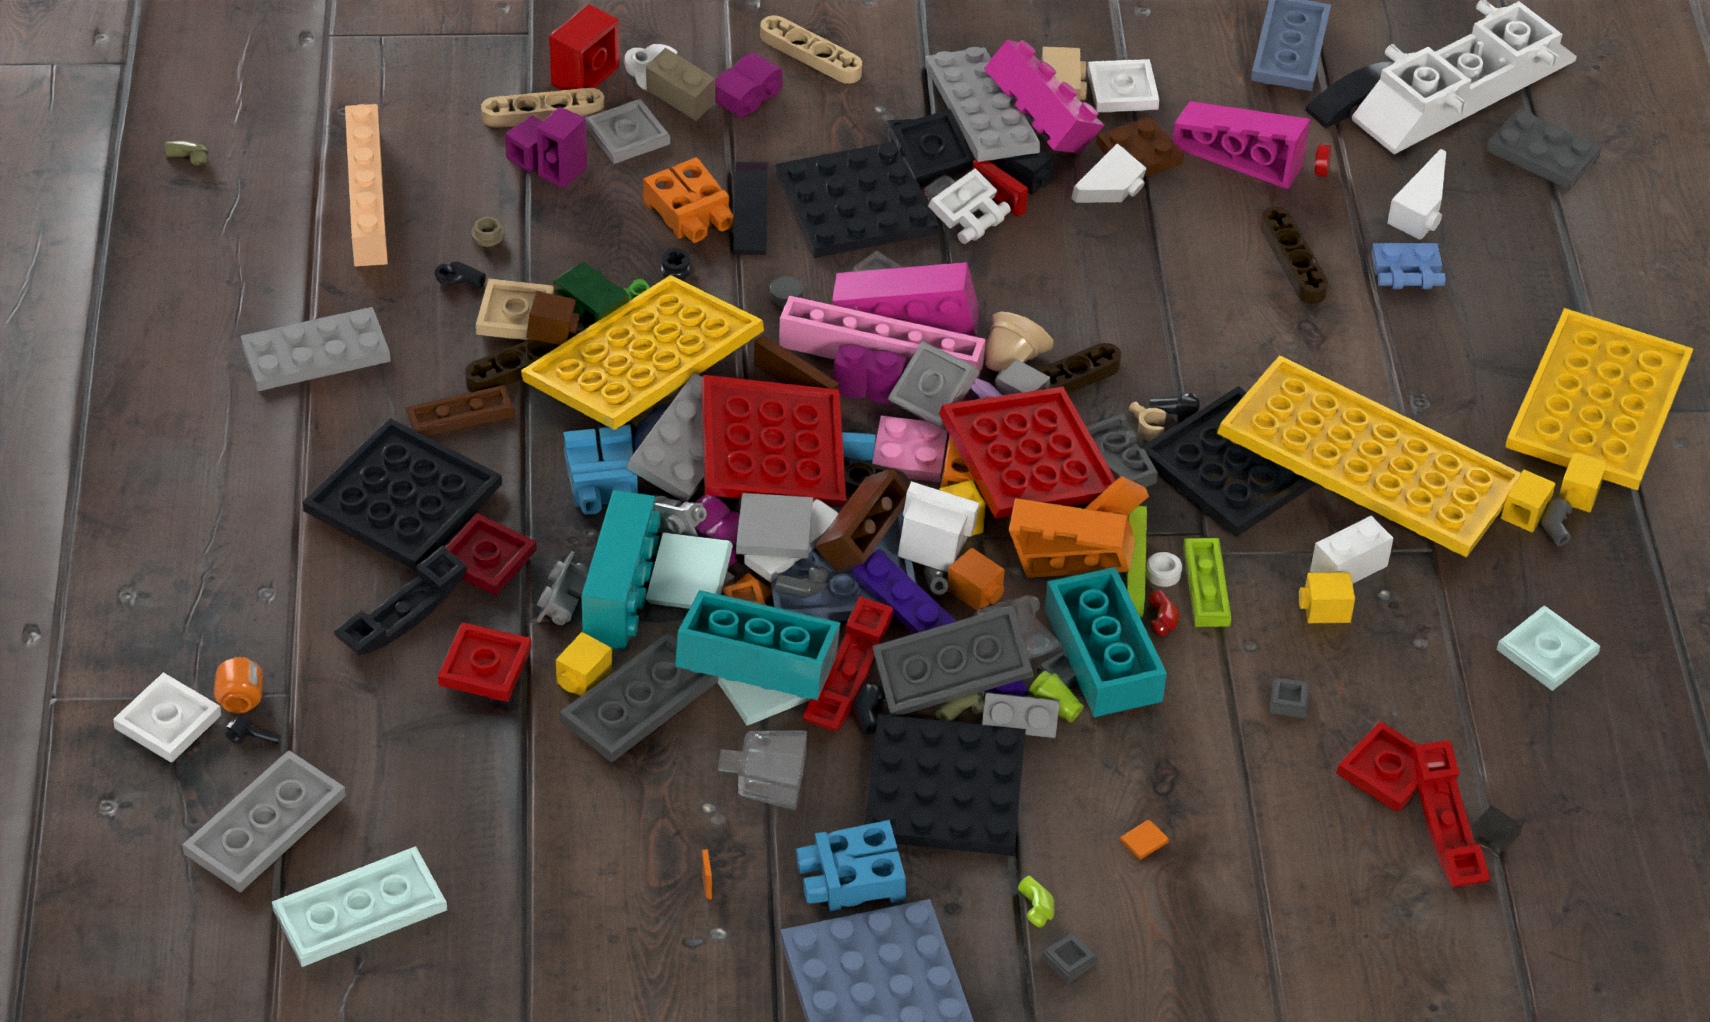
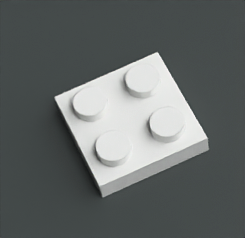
[1087,59,1159,112]
[113,672,221,763]

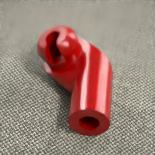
[1148,590,1180,637]

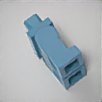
[563,425,638,515]
[796,820,906,911]

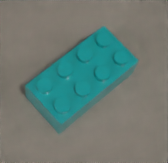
[582,490,661,650]
[1045,567,1167,717]
[675,590,840,700]

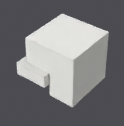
[898,481,979,572]

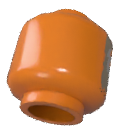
[213,657,264,714]

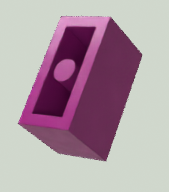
[537,106,587,188]

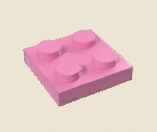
[872,416,948,483]

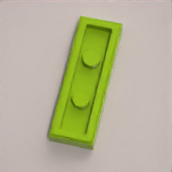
[1183,538,1231,627]

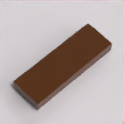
[754,335,839,390]
[405,385,515,437]

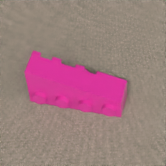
[984,40,1104,154]
[1172,101,1311,189]
[832,262,980,337]

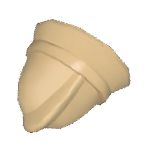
[984,312,1053,372]

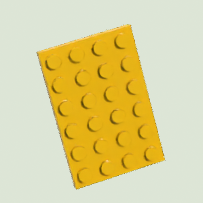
[521,275,764,430]
[1505,308,1693,491]

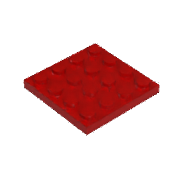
[701,375,846,507]
[939,387,1116,519]

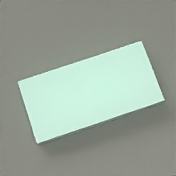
[272,846,447,967]

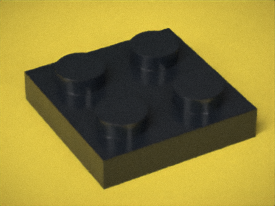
[891,109,975,183]

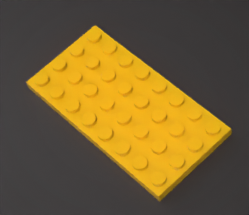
[1217,355,1521,558]

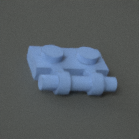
[1371,243,1446,289]

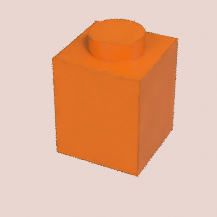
[947,548,1005,613]

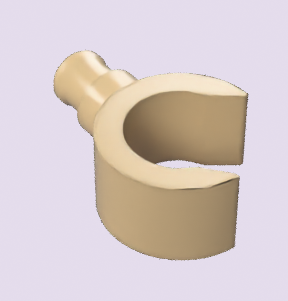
[1129,402,1166,441]

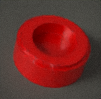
[1314,144,1331,177]

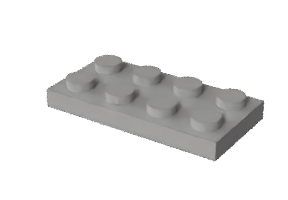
[241,307,391,391]
[626,373,704,502]
[182,750,346,893]

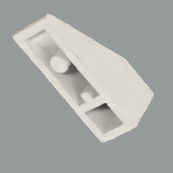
[1387,149,1446,240]

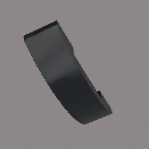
[1305,61,1395,128]
[733,162,768,255]
[334,546,468,655]

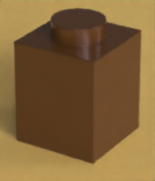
[526,291,580,345]

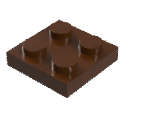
[1096,116,1184,177]

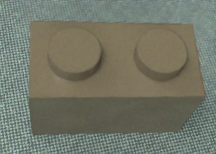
[646,47,716,121]

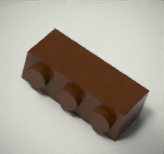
[815,468,909,572]

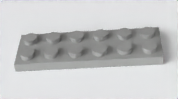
[925,47,1040,162]

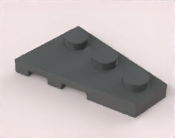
[1086,413,1157,488]

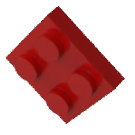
[437,622,532,702]
[1336,721,1419,812]

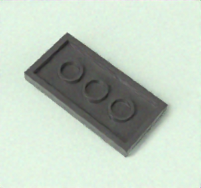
[872,605,1034,716]
[560,633,718,763]

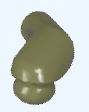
[165,140,209,166]
[935,691,986,721]

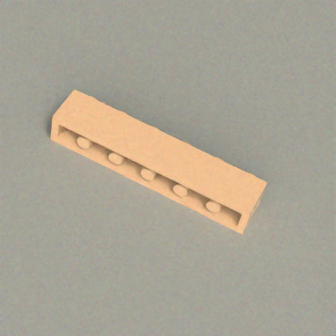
[345,104,388,266]

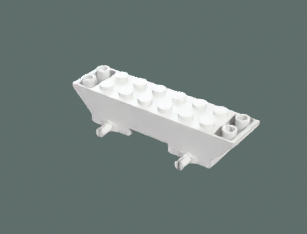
[1352,0,1577,154]

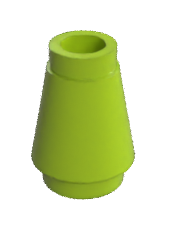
[1028,671,1084,723]

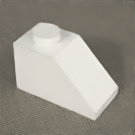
[1071,143,1146,203]

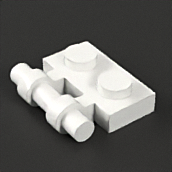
[928,168,1011,244]

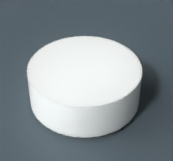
[1146,552,1182,587]

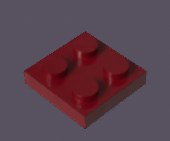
[445,513,537,596]

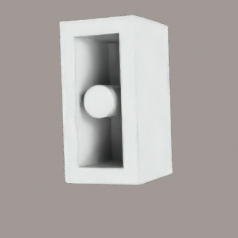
[1310,516,1393,584]

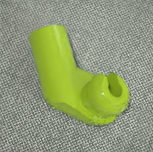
[1018,876,1055,928]

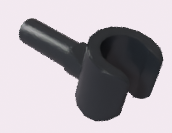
[226,714,281,744]

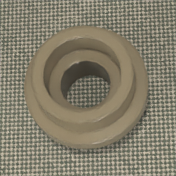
[471,217,504,247]

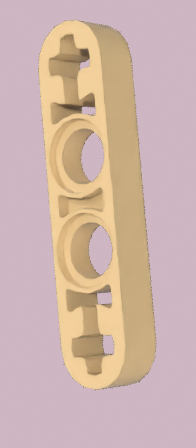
[760,15,862,84]
[481,88,604,128]

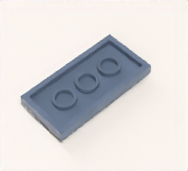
[1251,0,1331,91]

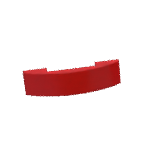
[802,596,893,732]
[1413,740,1490,888]

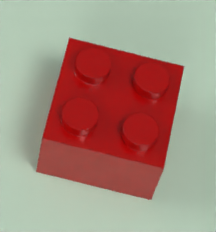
[549,4,620,90]

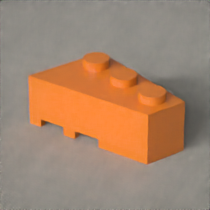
[1009,498,1136,578]

